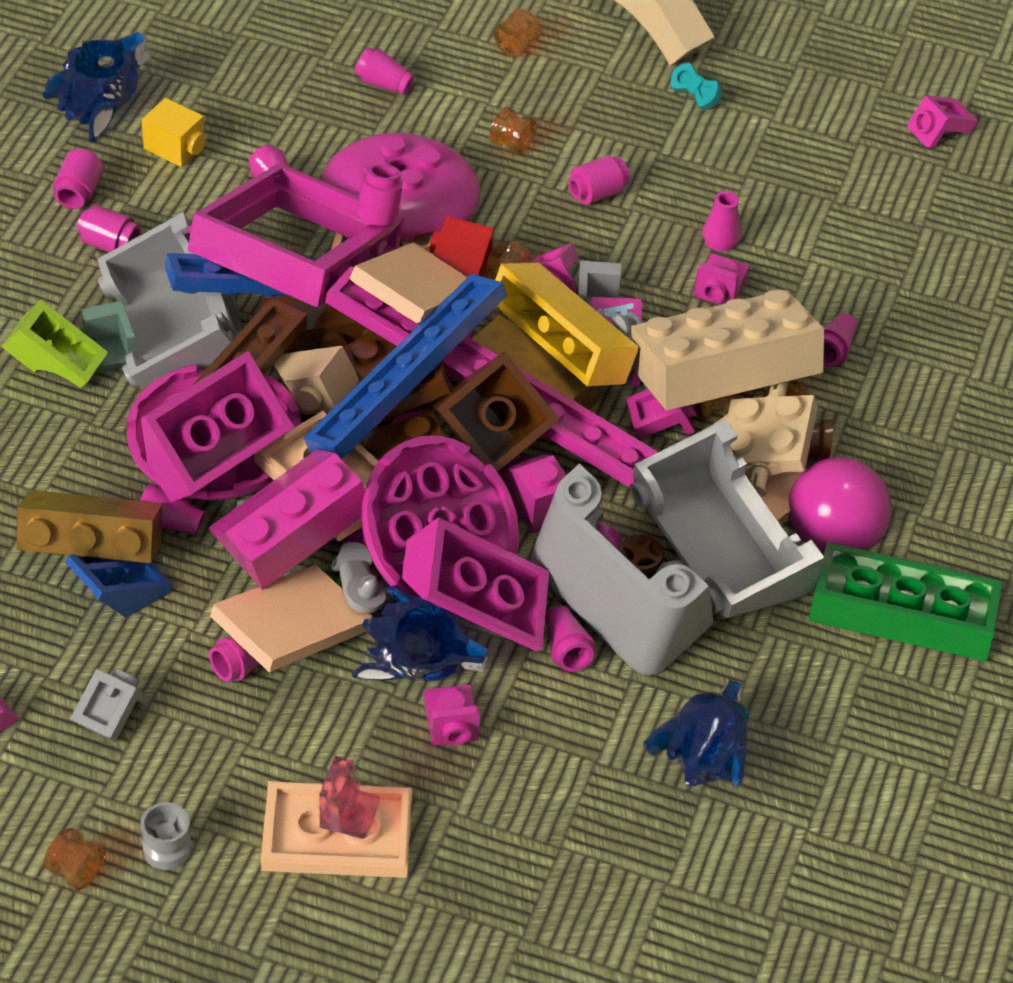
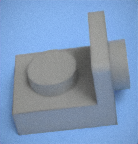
[70,669,148,742]

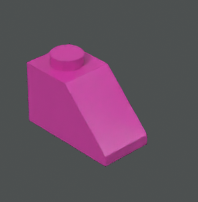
[498,455,566,534]

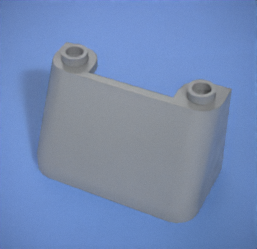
[97,212,244,390]
[630,419,824,618]
[531,463,714,676]

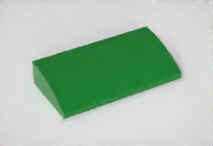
[808,542,1002,662]

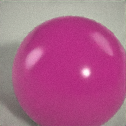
[788,457,892,552]

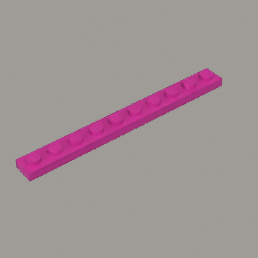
[325,266,658,488]

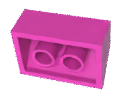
[141,351,295,502]
[209,449,365,590]
[402,517,549,652]

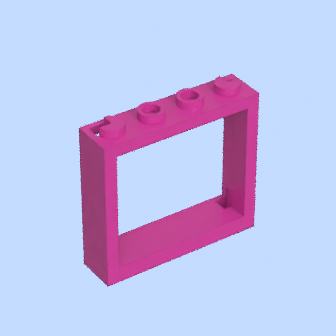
[188,163,405,308]

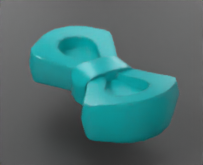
[671,63,722,110]

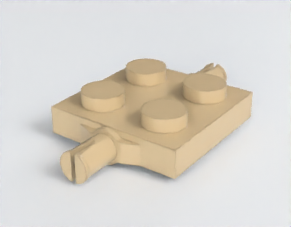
[727,381,818,498]

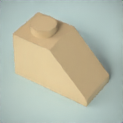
[273,346,360,415]

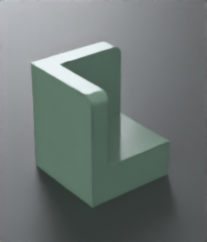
[81,301,136,373]

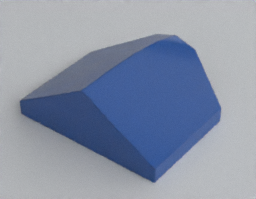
[65,554,173,618]

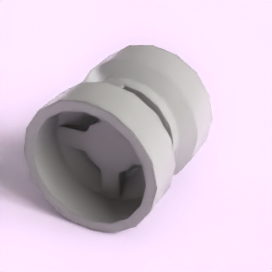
[140,802,191,870]

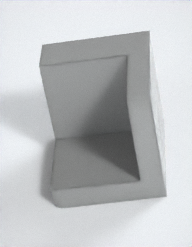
[577,261,621,306]

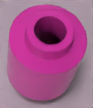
[53,149,104,209]
[568,156,630,205]
[357,164,403,226]
[77,204,141,252]

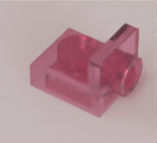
[319,756,380,839]

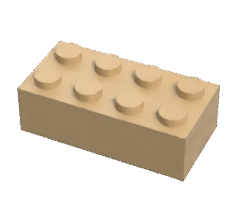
[631,290,824,411]

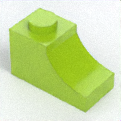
[1,299,108,388]

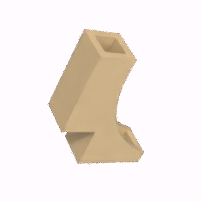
[614,0,715,66]

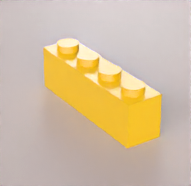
[495,263,639,386]

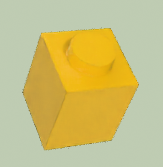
[142,98,206,167]

